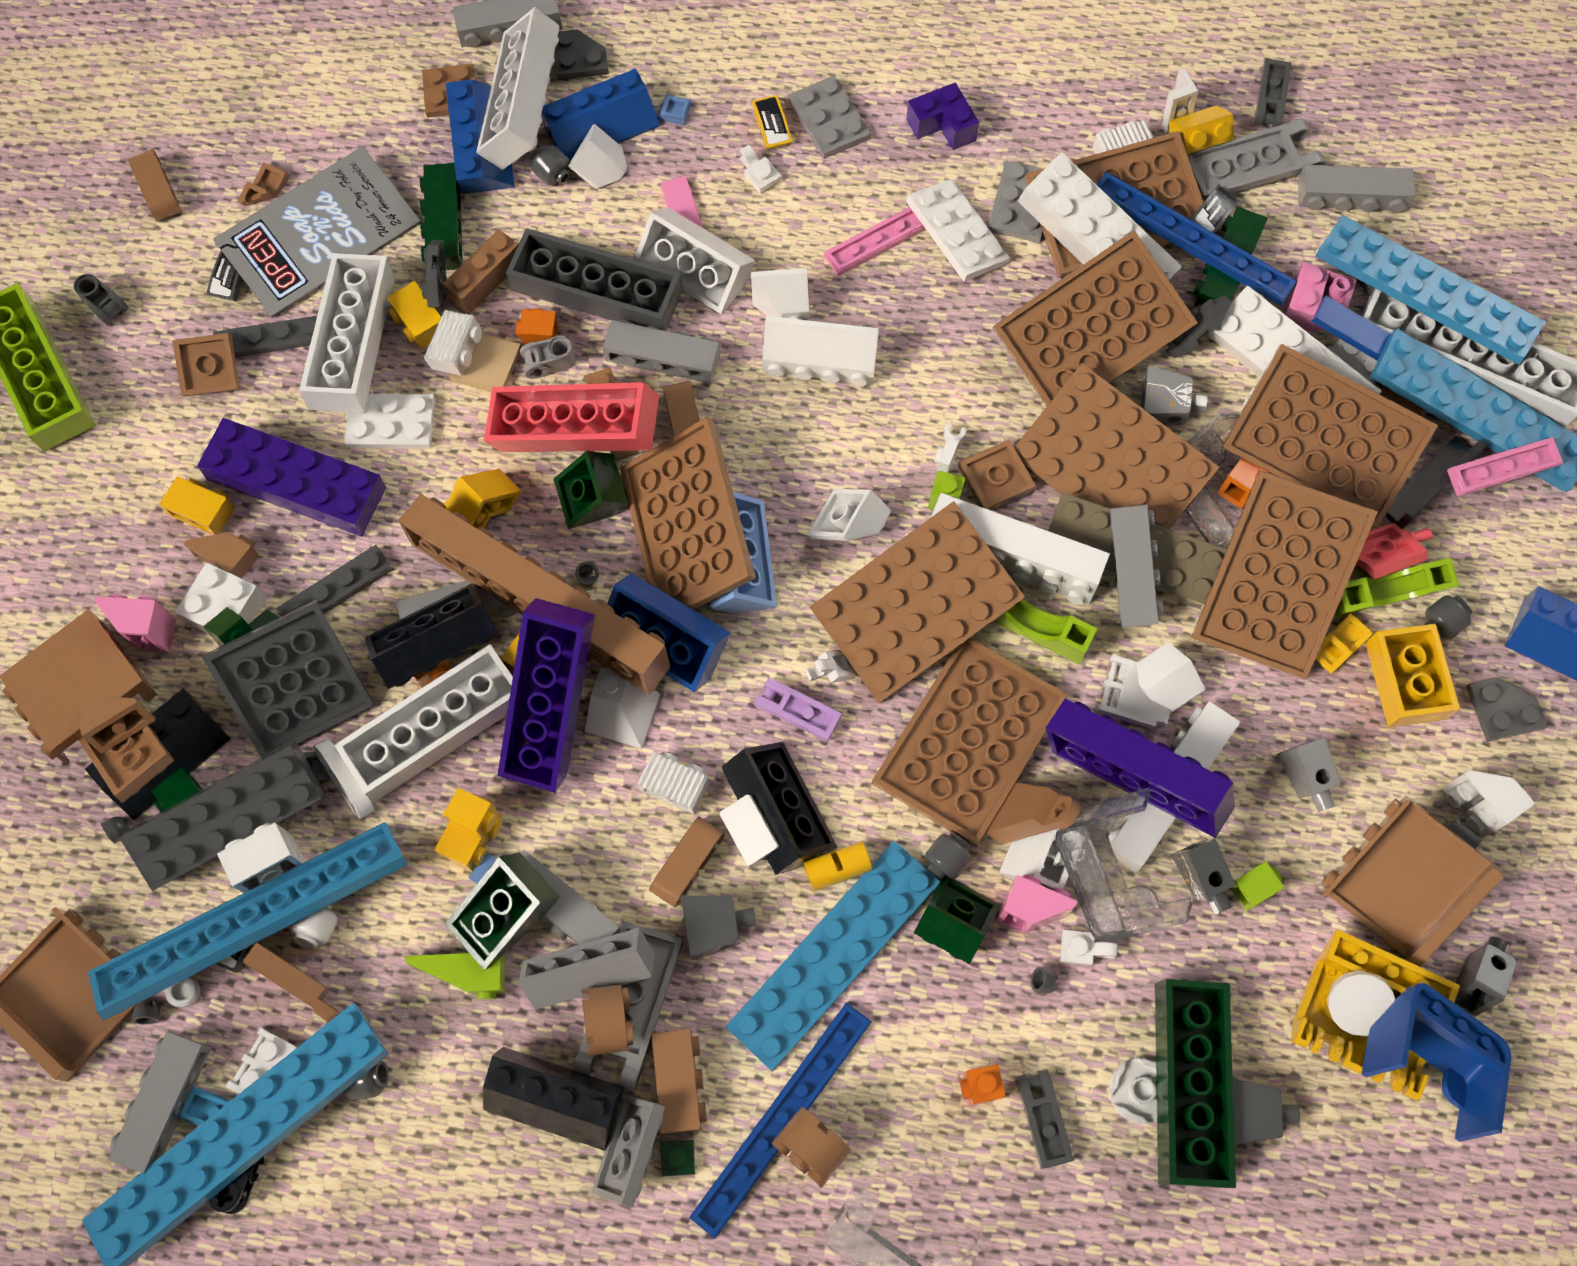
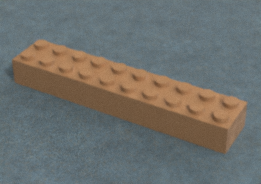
[398,494,671,695]

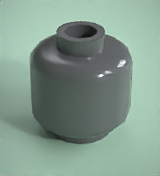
[531,145,571,186]
[1424,595,1472,639]
[925,832,972,880]
[343,1061,389,1101]

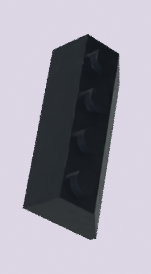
[364,583,498,689]
[85,688,231,820]
[721,742,838,875]
[483,1047,624,1151]

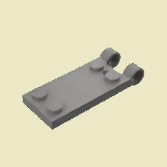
[1187,118,1326,202]
[573,921,684,1093]

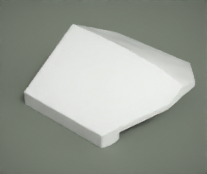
[568,124,627,189]
[1135,642,1205,713]

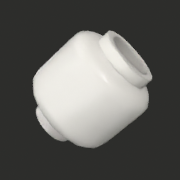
[290,905,338,949]

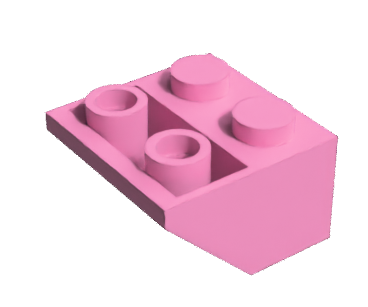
[1282,262,1356,333]
[95,594,176,653]
[997,875,1078,933]

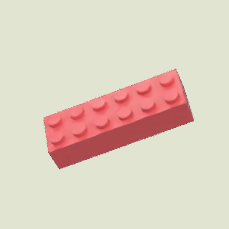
[484,382,659,452]

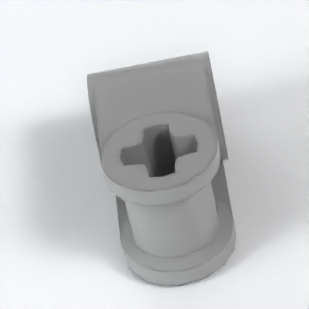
[520,336,576,379]

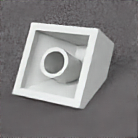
[751,268,809,321]
[807,489,892,541]
[585,668,661,749]

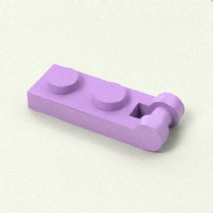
[754,678,842,742]

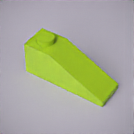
[405,953,506,1001]

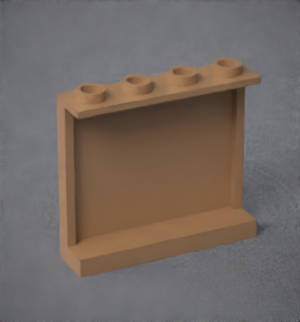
[0,609,158,765]
[1321,795,1504,967]
[0,907,136,1082]

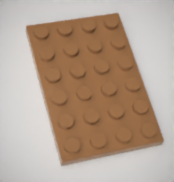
[1025,131,1203,278]
[992,230,1198,407]
[1222,344,1438,528]
[1014,363,1220,529]
[620,417,756,610]
[1191,470,1378,680]
[809,501,1025,703]
[871,638,1068,848]

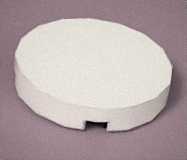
[1327,970,1395,1036]
[1109,1057,1157,1125]

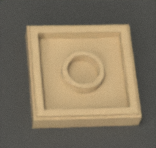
[449,333,521,392]

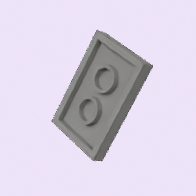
[788,75,871,159]
[988,160,1043,243]
[592,1095,665,1208]

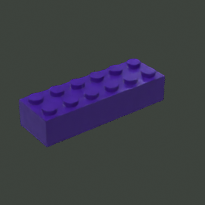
[197,418,386,537]
[497,598,595,793]
[1046,698,1235,838]

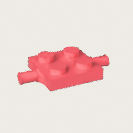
[1355,523,1433,579]

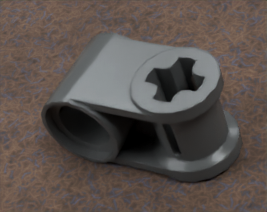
[73,274,129,326]

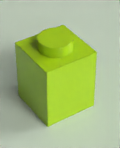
[928,470,966,510]
[1230,861,1285,912]

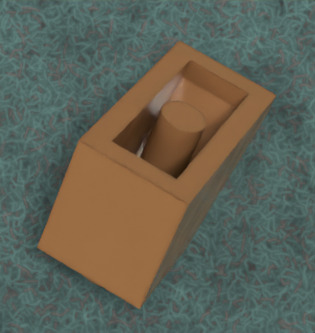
[184,532,259,579]
[77,696,156,754]

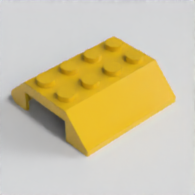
[1291,929,1460,1101]

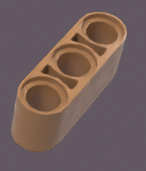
[128,149,182,222]
[663,381,700,436]
[649,817,725,908]

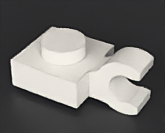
[740,145,782,194]
[934,422,966,473]
[805,650,857,683]
[1060,930,1117,966]

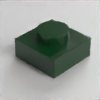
[661,1140,695,1176]

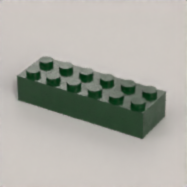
[1155,979,1236,1188]

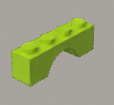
[1334,557,1459,617]
[993,599,1098,665]

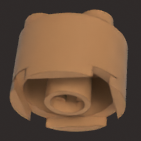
[581,984,634,1056]
[771,1107,851,1188]

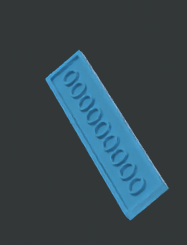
[88,822,407,1021]
[82,1003,389,1266]

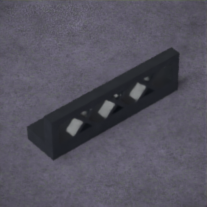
[1385,436,1487,529]

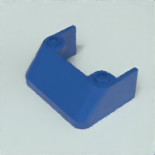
[1361,983,1511,1142]

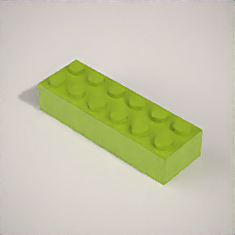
[0,283,96,452]

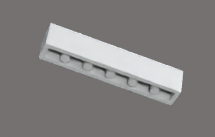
[1105,701,1240,873]

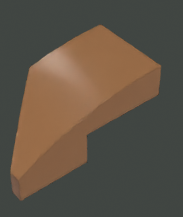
[237,162,290,206]

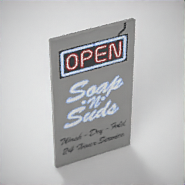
[213,146,421,318]

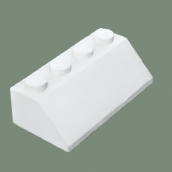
[634,207,755,314]
[762,316,879,386]

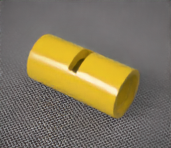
[803,841,872,891]

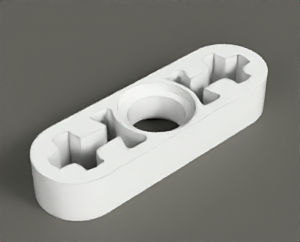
[313,738,374,819]

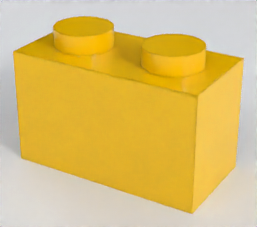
[1169,105,1234,154]
[386,281,441,350]
[159,476,235,535]

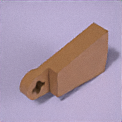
[985,783,1081,845]
[243,943,341,1022]

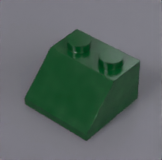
[553,450,629,529]
[914,876,1000,964]

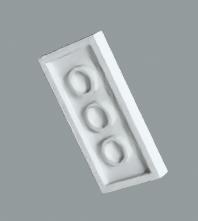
[906,179,1010,282]

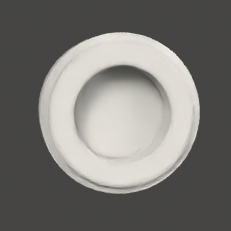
[165,977,200,1008]

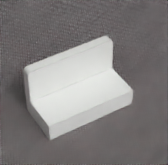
[1161,68,1198,134]
[719,795,779,867]

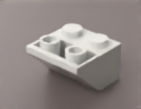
[1442,770,1536,837]
[999,828,1085,890]

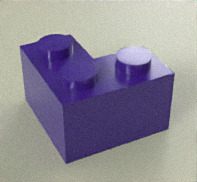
[906,82,979,150]

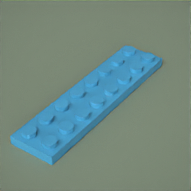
[1315,215,1546,365]
[1370,328,1577,492]
[725,841,941,1072]

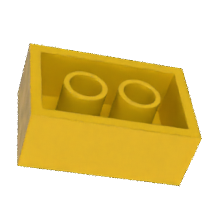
[1365,624,1460,728]

